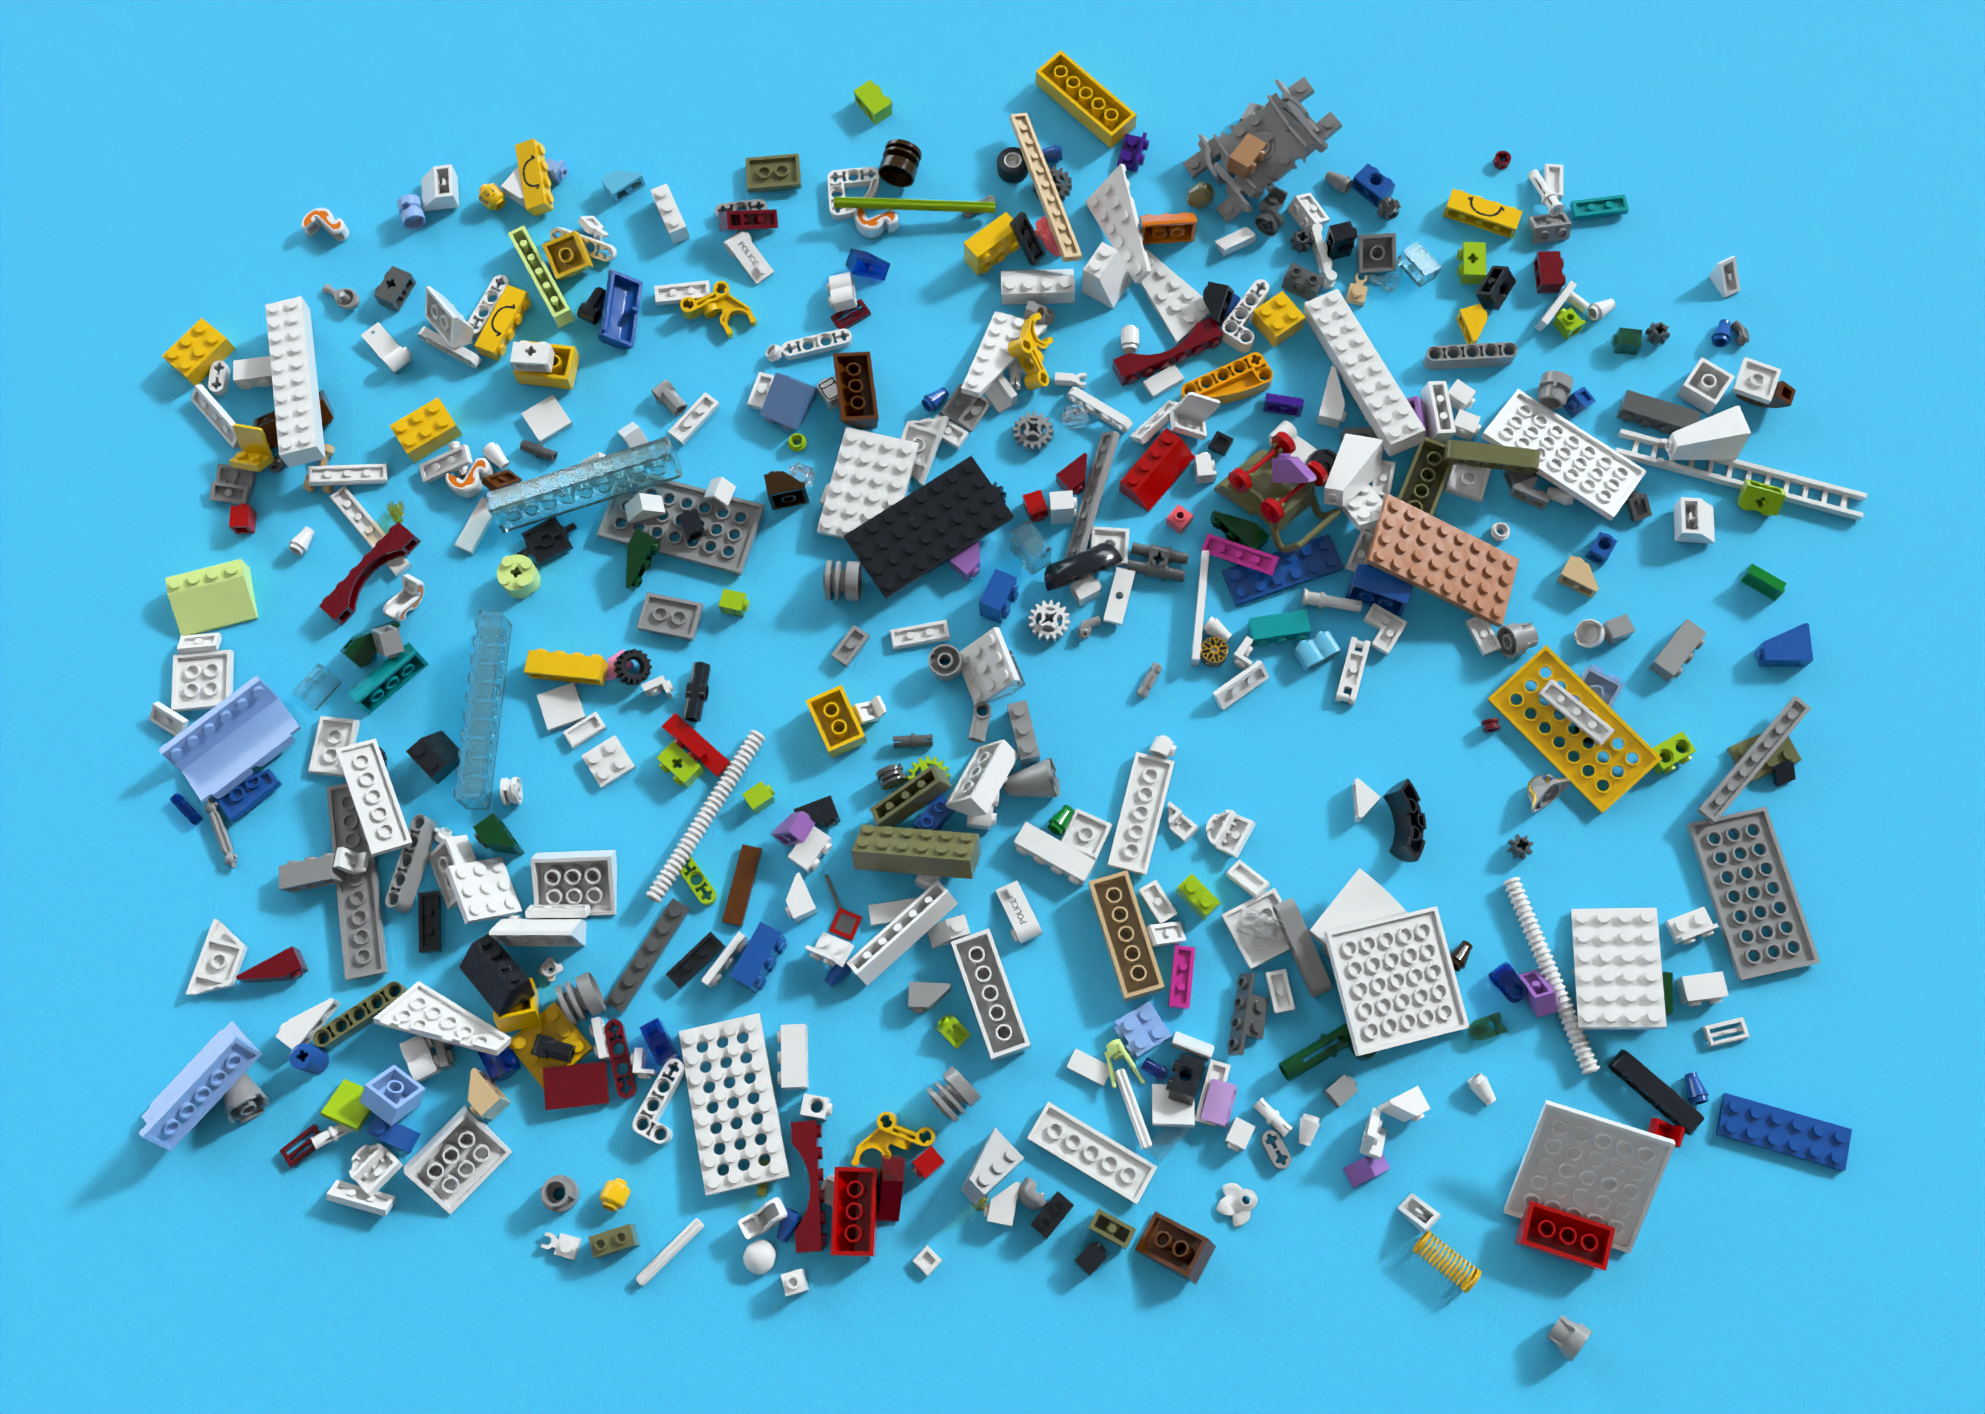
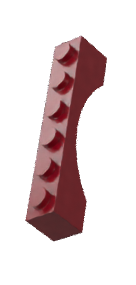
[1112,317,1223,386]
[319,521,421,625]
[791,1120,827,1253]

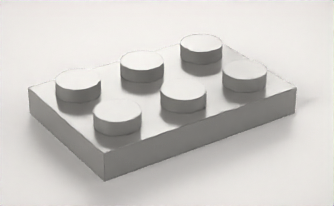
[637,592,704,641]

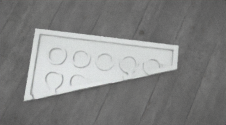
[1085,164,1152,284]
[1140,246,1210,345]
[961,311,1048,398]
[373,981,511,1056]

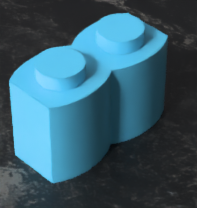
[1294,631,1341,672]

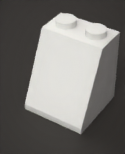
[1082,242,1132,309]

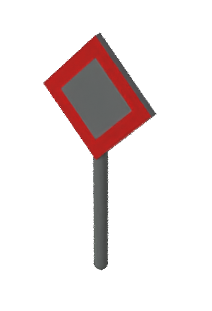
[825,874,862,941]

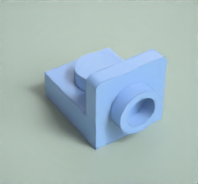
[546,158,568,184]

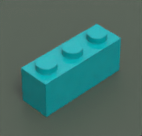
[1247,609,1311,647]

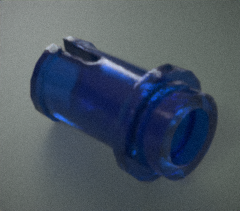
[1141,1058,1169,1081]

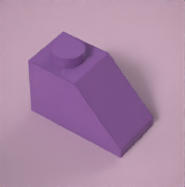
[1272,453,1317,483]
[950,541,980,582]
[771,811,815,846]
[1518,969,1557,1018]

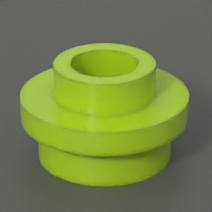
[788,433,807,452]

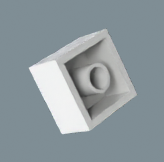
[1676,357,1735,414]

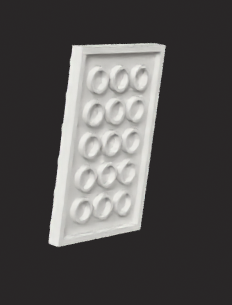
[817,427,919,539]
[1571,908,1667,1030]

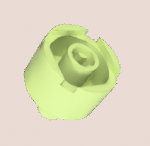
[497,555,541,599]

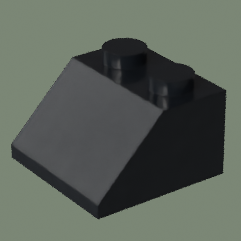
[406,730,468,784]

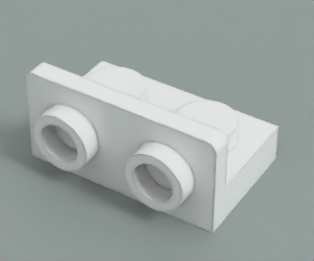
[1287,193,1330,233]
[1665,907,1719,945]
[805,932,854,967]
[1359,1108,1387,1160]

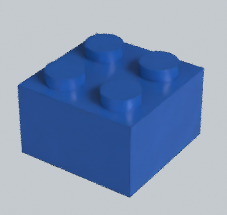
[979,569,1019,624]

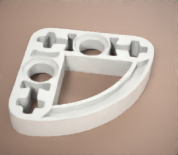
[827,167,880,220]

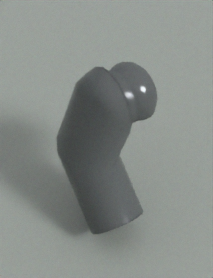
[1730,320,1750,347]
[269,455,285,473]

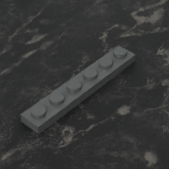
[605,898,691,1013]

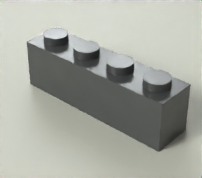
[1617,390,1701,434]

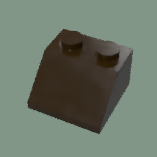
[764,471,809,510]

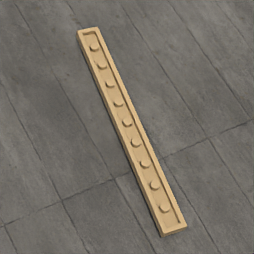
[1009,113,1082,262]

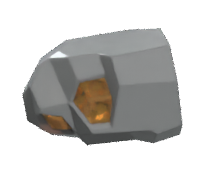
[1024,300,1055,326]

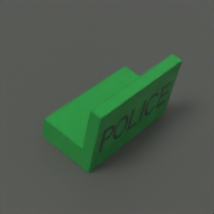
[1741,563,1787,601]

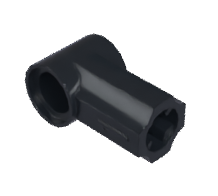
[577,287,605,325]
[530,1034,576,1063]

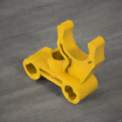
[680,281,757,338]
[1007,313,1053,391]
[851,1111,936,1174]

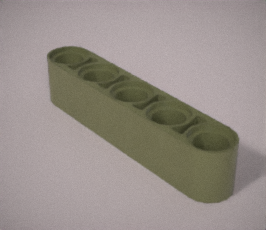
[1443,440,1540,473]
[313,981,408,1050]

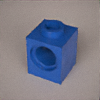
[1585,532,1617,566]

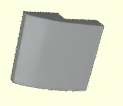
[939,383,992,432]
[209,464,257,504]

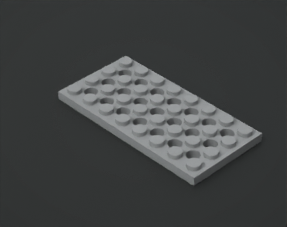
[597,468,765,576]
[1686,807,1820,981]

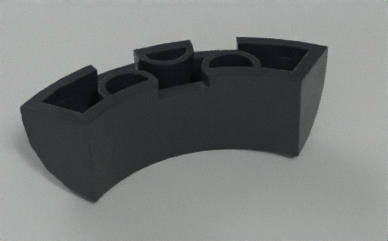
[1044,543,1123,591]
[1383,778,1426,862]

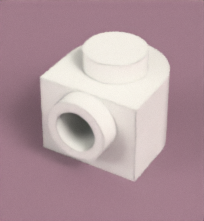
[1149,735,1177,760]

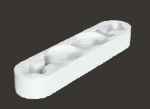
[550,227,617,262]
[468,275,510,338]
[417,327,482,368]
[782,329,852,360]
[1067,387,1133,433]

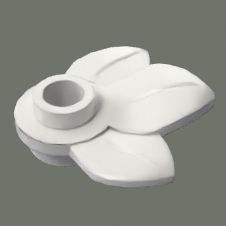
[1216,1183,1258,1227]

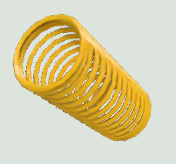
[1413,1230,1482,1293]

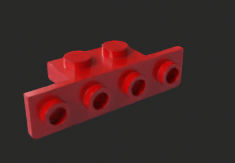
[661,713,730,777]

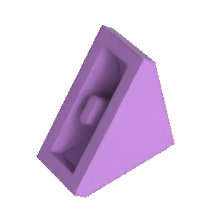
[1343,1154,1390,1188]

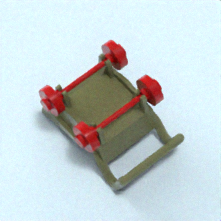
[1214,432,1341,553]

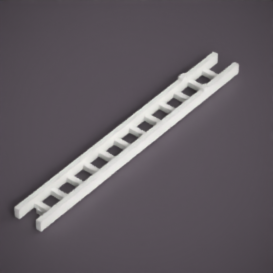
[1615,429,1867,521]

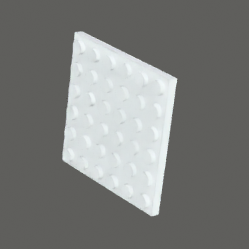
[1324,906,1470,1056]
[1504,1100,1675,1253]

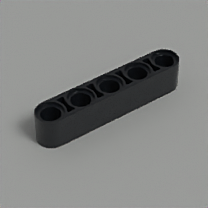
[1608,1049,1704,1135]

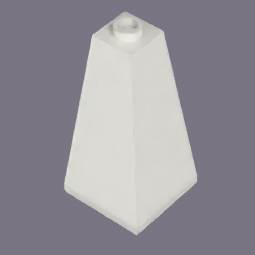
[1665,406,1751,460]
[1324,434,1383,507]

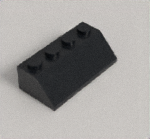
[459,933,535,1017]

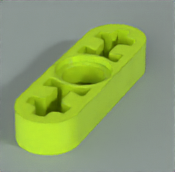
[679,856,717,906]

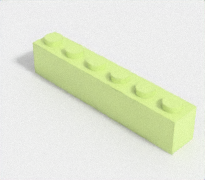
[508,225,575,328]

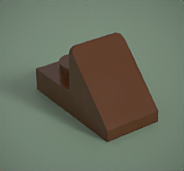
[482,469,522,501]

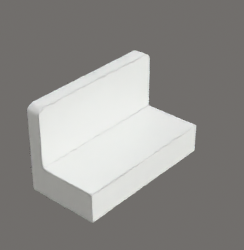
[984,375,1018,414]

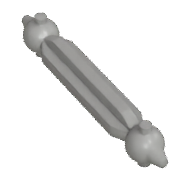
[205,798,237,869]

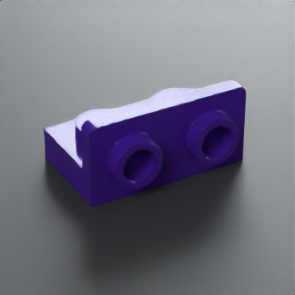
[1117,132,1149,172]
[1263,393,1304,417]

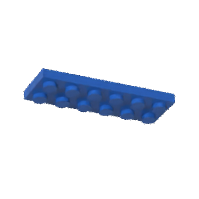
[1222,534,1344,606]
[1716,1093,1852,1171]

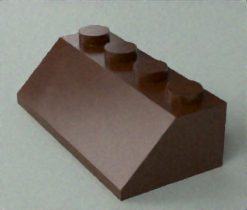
[833,351,879,430]
[253,390,334,449]

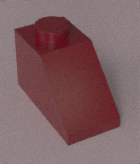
[1056,453,1087,496]

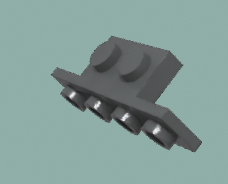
[1228,973,1268,1056]

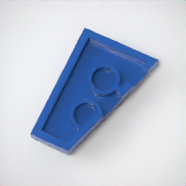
[213,769,282,822]

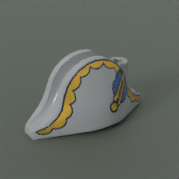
[1527,774,1570,813]

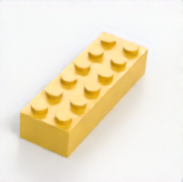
[1036,50,1137,149]

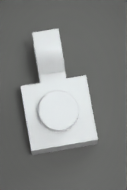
[578,216,609,242]

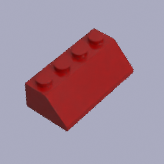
[1119,428,1195,512]
[831,1167,879,1257]
[1515,1201,1615,1271]

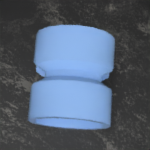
[397,194,426,229]

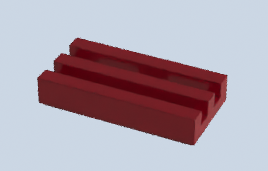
[830,299,871,329]
[279,1124,322,1168]

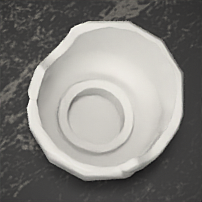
[1574,619,1605,649]
[743,1239,777,1275]

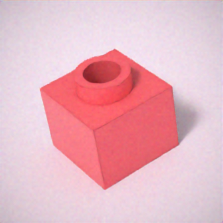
[1166,504,1193,535]

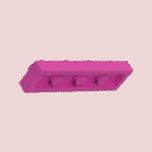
[1201,533,1279,576]

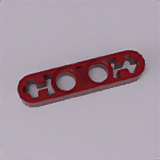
[605,1019,637,1099]

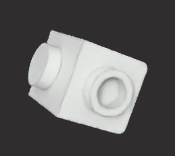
[852,696,887,725]
[333,847,369,875]
[630,1047,657,1079]

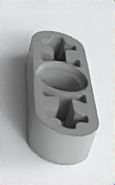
[715,199,768,220]

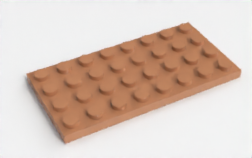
[1365,494,1519,627]

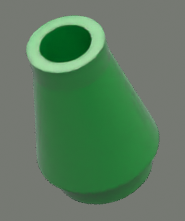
[1047,805,1074,835]

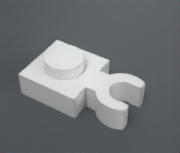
[541,1232,582,1260]

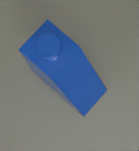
[1755,623,1813,667]

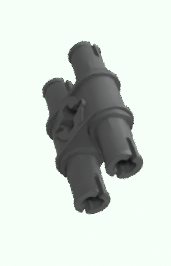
[1127,542,1189,582]

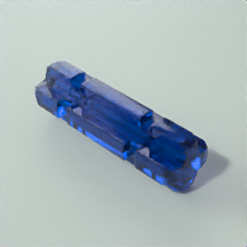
[170,793,203,825]

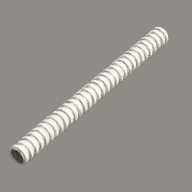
[646,730,766,903]
[1503,877,1600,1075]

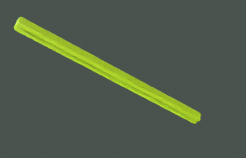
[834,197,996,213]

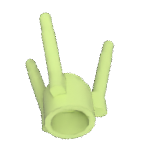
[1104,1039,1145,1088]

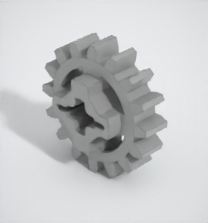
[1013,411,1054,452]

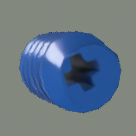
[289,1043,329,1074]

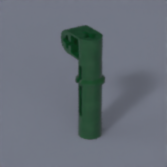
[1278,1022,1376,1082]

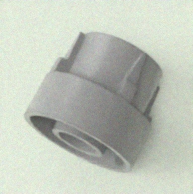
[1537,371,1574,409]
[1497,622,1539,658]
[928,644,962,681]
[540,1175,580,1213]
[1547,1315,1593,1362]

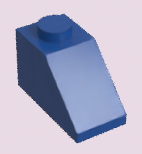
[367,1115,420,1153]

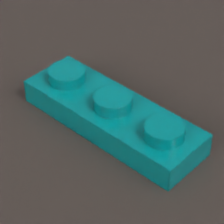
[1570,194,1629,221]

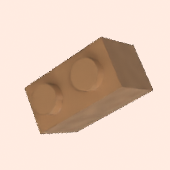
[1226,133,1267,179]

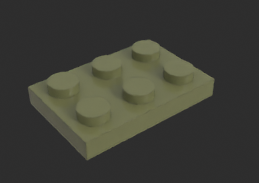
[745,153,801,193]
[1727,733,1802,783]

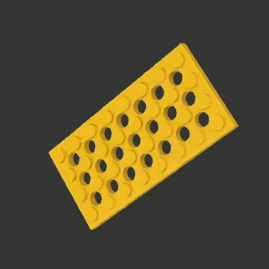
[1487,645,1662,814]

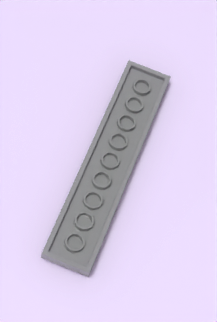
[326,783,388,981]

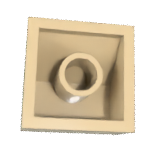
[468,1068,511,1120]

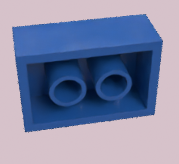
[1345,563,1413,617]
[730,922,787,994]

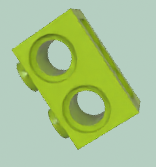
[1652,731,1696,775]

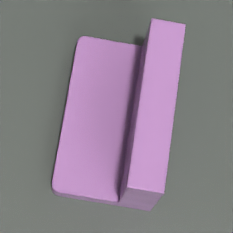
[1201,1079,1238,1129]

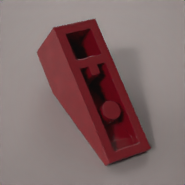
[718,209,778,231]
[236,946,309,983]
[877,1155,905,1221]

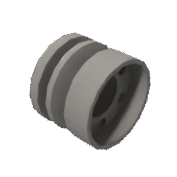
[823,560,862,601]
[555,971,606,1026]
[926,1066,981,1123]

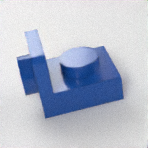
[1563,387,1596,417]

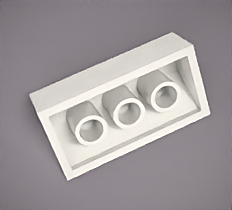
[1001,269,1075,305]
[945,739,1019,817]

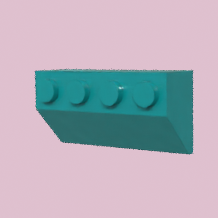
[348,642,429,715]

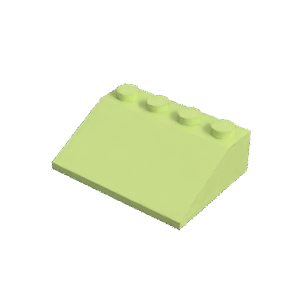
[165,559,258,636]

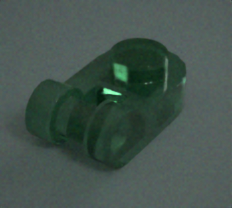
[1468,1012,1508,1041]

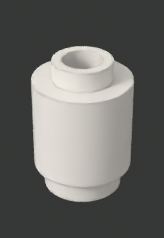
[1121,325,1139,354]

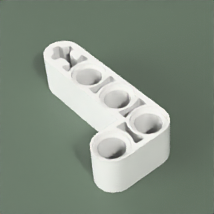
[1221,279,1269,353]
[632,1058,685,1145]

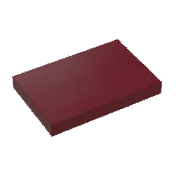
[542,1061,610,1110]

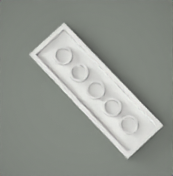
[336,738,412,857]
[1107,752,1175,876]
[1027,1102,1157,1205]

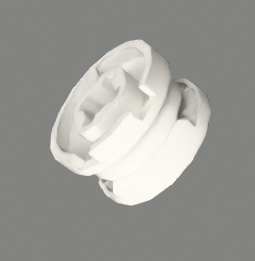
[500,777,523,806]

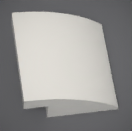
[1309,868,1408,958]

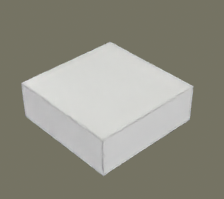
[913,1245,943,1276]

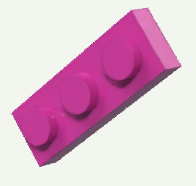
[1168,945,1195,1010]

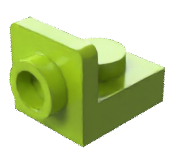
[935,1014,971,1049]

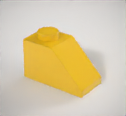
[1456,303,1488,344]

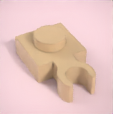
[1346,273,1368,306]

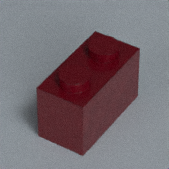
[1533,251,1566,293]

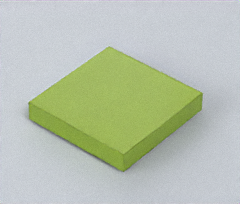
[320,1079,372,1132]

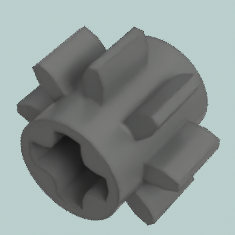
[1377,197,1401,220]
[1290,229,1313,253]
[1645,321,1670,346]
[1507,834,1534,860]

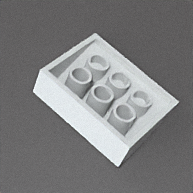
[530,850,617,915]
[489,915,587,946]
[403,1105,512,1215]

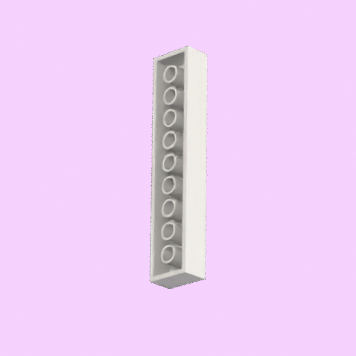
[1304,289,1426,457]
[265,296,326,468]

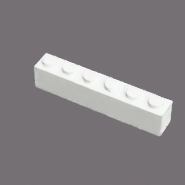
[847,880,958,986]

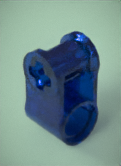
[1488,962,1527,1003]

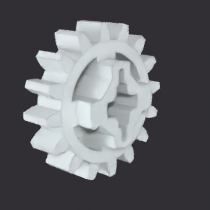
[1028,600,1070,642]

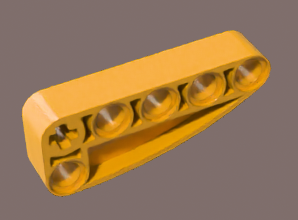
[1180,352,1273,404]

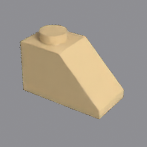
[1557,555,1599,599]

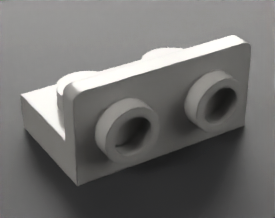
[1528,212,1572,244]

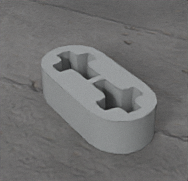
[1261,1130,1291,1169]

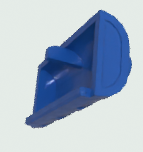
[598,269,643,349]

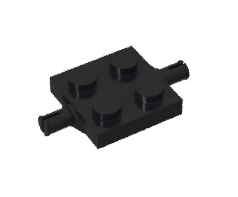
[517,516,578,566]

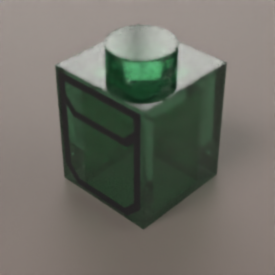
[1611,327,1642,355]

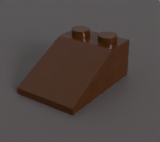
[1135,1211,1216,1285]

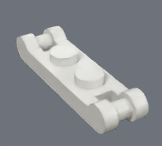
[1310,223,1337,289]
[1334,636,1371,706]

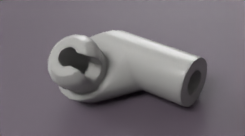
[1078,616,1101,639]

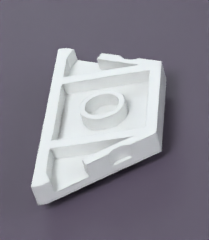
[901,416,949,486]
[186,919,248,996]

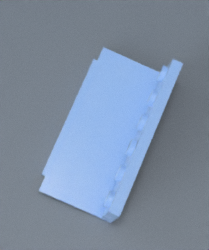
[158,675,301,803]
[139,1021,262,1152]

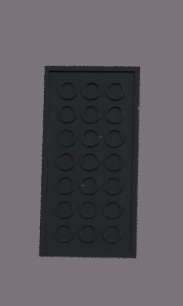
[844,455,1014,600]

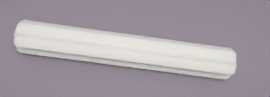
[1115,1069,1152,1150]
[635,1218,704,1286]

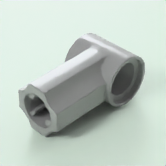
[651,379,687,416]
[968,701,992,743]

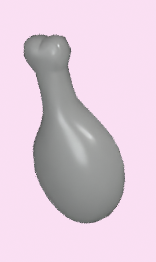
[322,284,360,310]

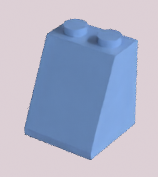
[760,372,818,431]

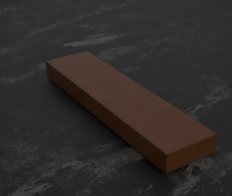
[722,844,762,927]

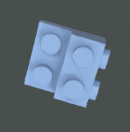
[1574,664,1624,708]
[1114,1001,1172,1059]

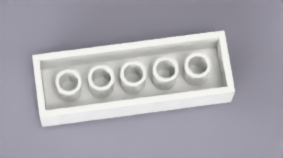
[951,929,1031,1062]

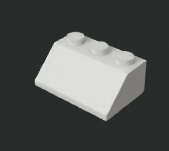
[425,286,474,348]
[428,835,477,909]

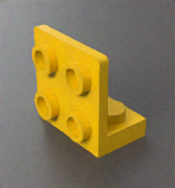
[229,424,274,472]

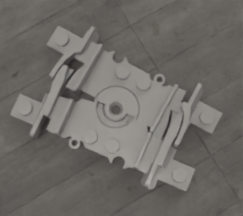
[1183,76,1343,223]

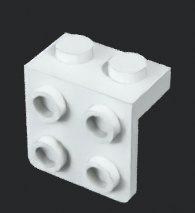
[1169,392,1220,440]

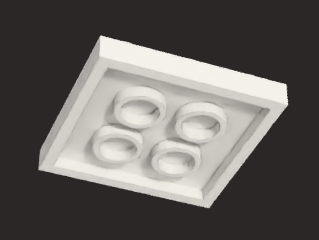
[960,627,1020,705]
[171,650,234,712]
[445,857,522,924]
[1221,888,1290,970]

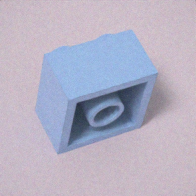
[360,1065,425,1126]

